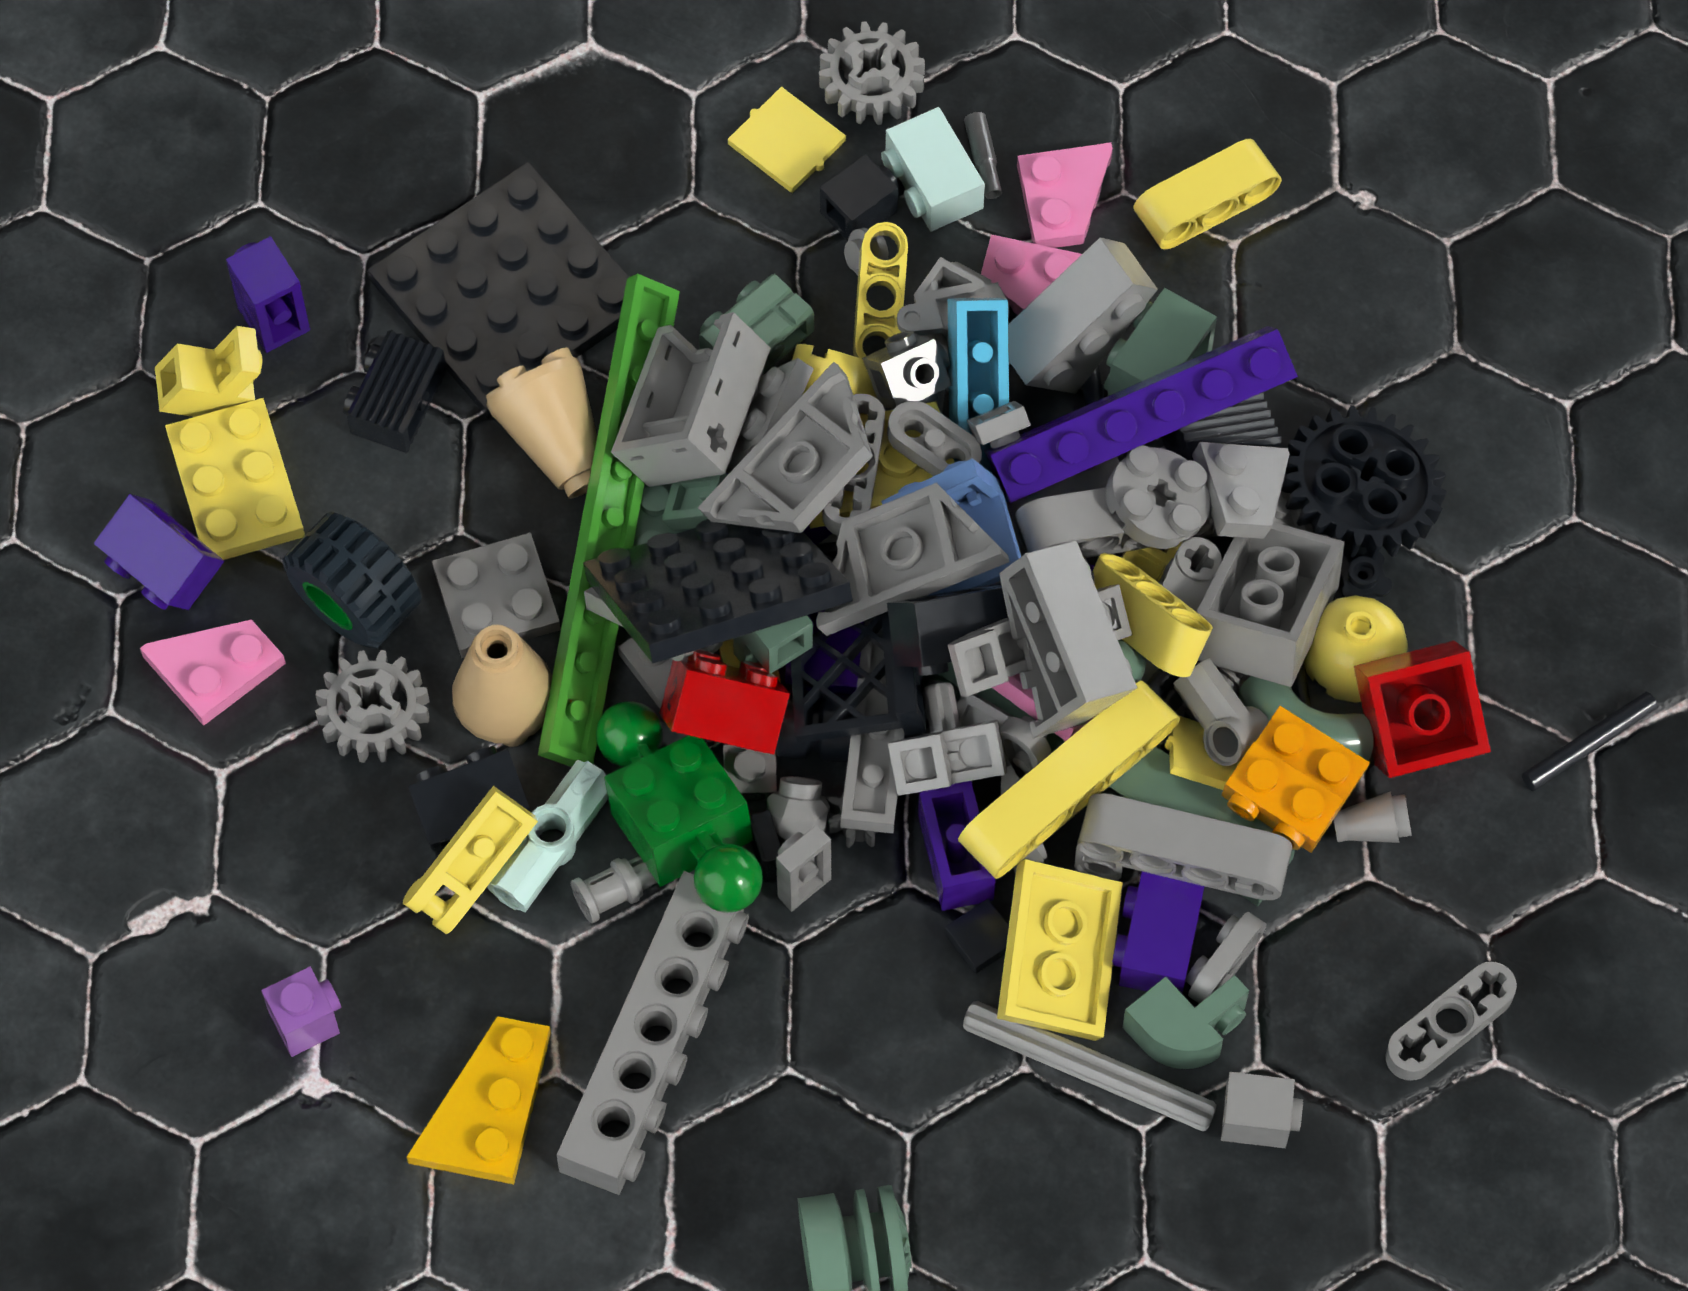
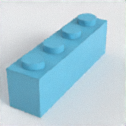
[947,297,1009,502]

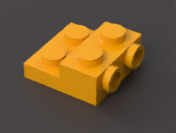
[1221,706,1370,853]

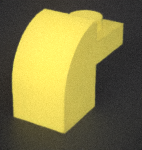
[155,326,262,417]

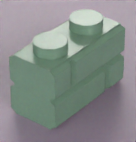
[699,274,814,375]

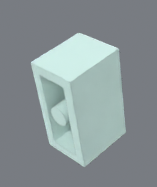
[881,107,985,232]

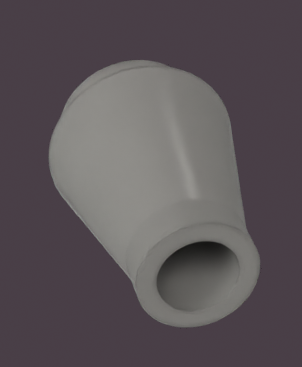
[1334,791,1412,843]

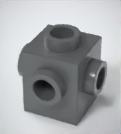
[862,331,952,409]

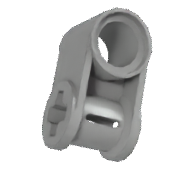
[1158,537,1222,612]

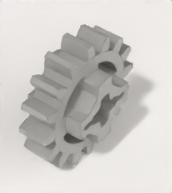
[819,22,925,125]
[315,650,430,763]

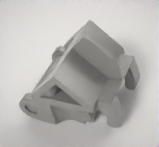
[897,257,1009,355]

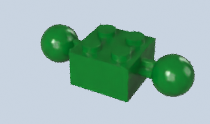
[596,701,763,913]

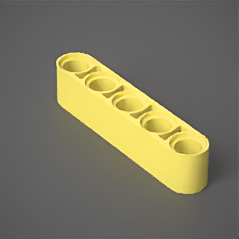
[958,680,1180,879]

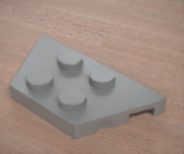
[698,362,873,533]
[816,483,1009,636]

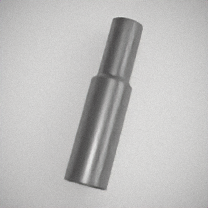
[964,112,1002,199]

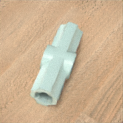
[487,760,608,912]

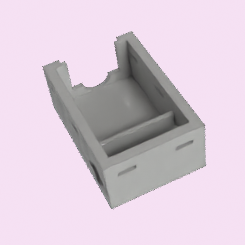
[611,312,771,487]

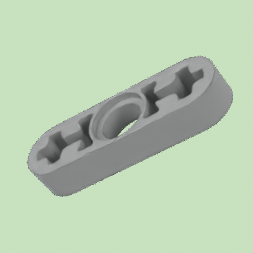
[822,394,885,536]
[1385,962,1517,1081]

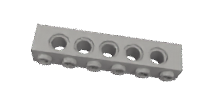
[557,871,749,1195]

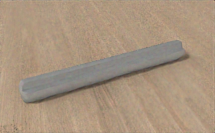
[963,1001,1216,1131]

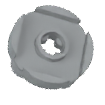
[1105,445,1211,549]

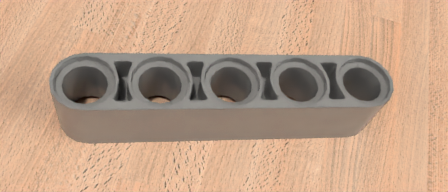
[1014,487,1218,558]

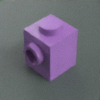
[261,966,342,1057]

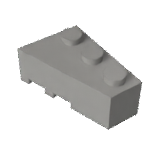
[1008,237,1158,394]
[999,540,1137,739]

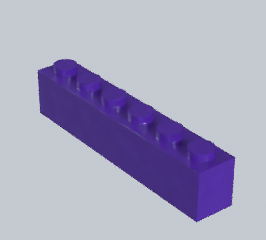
[984,326,1298,503]

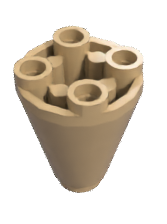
[486,347,597,499]
[452,625,552,747]

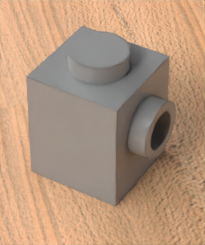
[1221,1072,1303,1148]

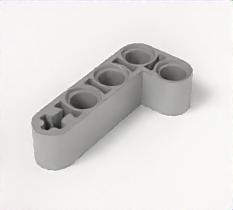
[1074,793,1293,900]

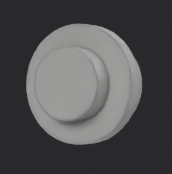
[844,228,888,276]

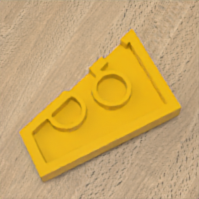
[407,1016,551,1185]

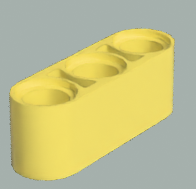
[1133,139,1282,250]
[853,222,908,359]
[1093,553,1213,677]

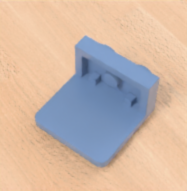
[881,458,1021,596]

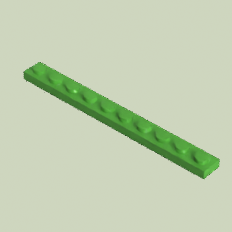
[538,274,680,767]

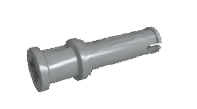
[571,856,657,924]

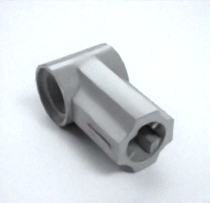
[1173,658,1269,766]

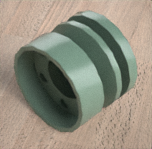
[798,1185,912,1291]

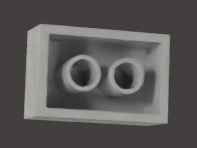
[1197,522,1344,687]

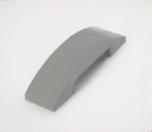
[948,584,1132,697]

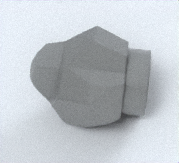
[766,776,830,844]

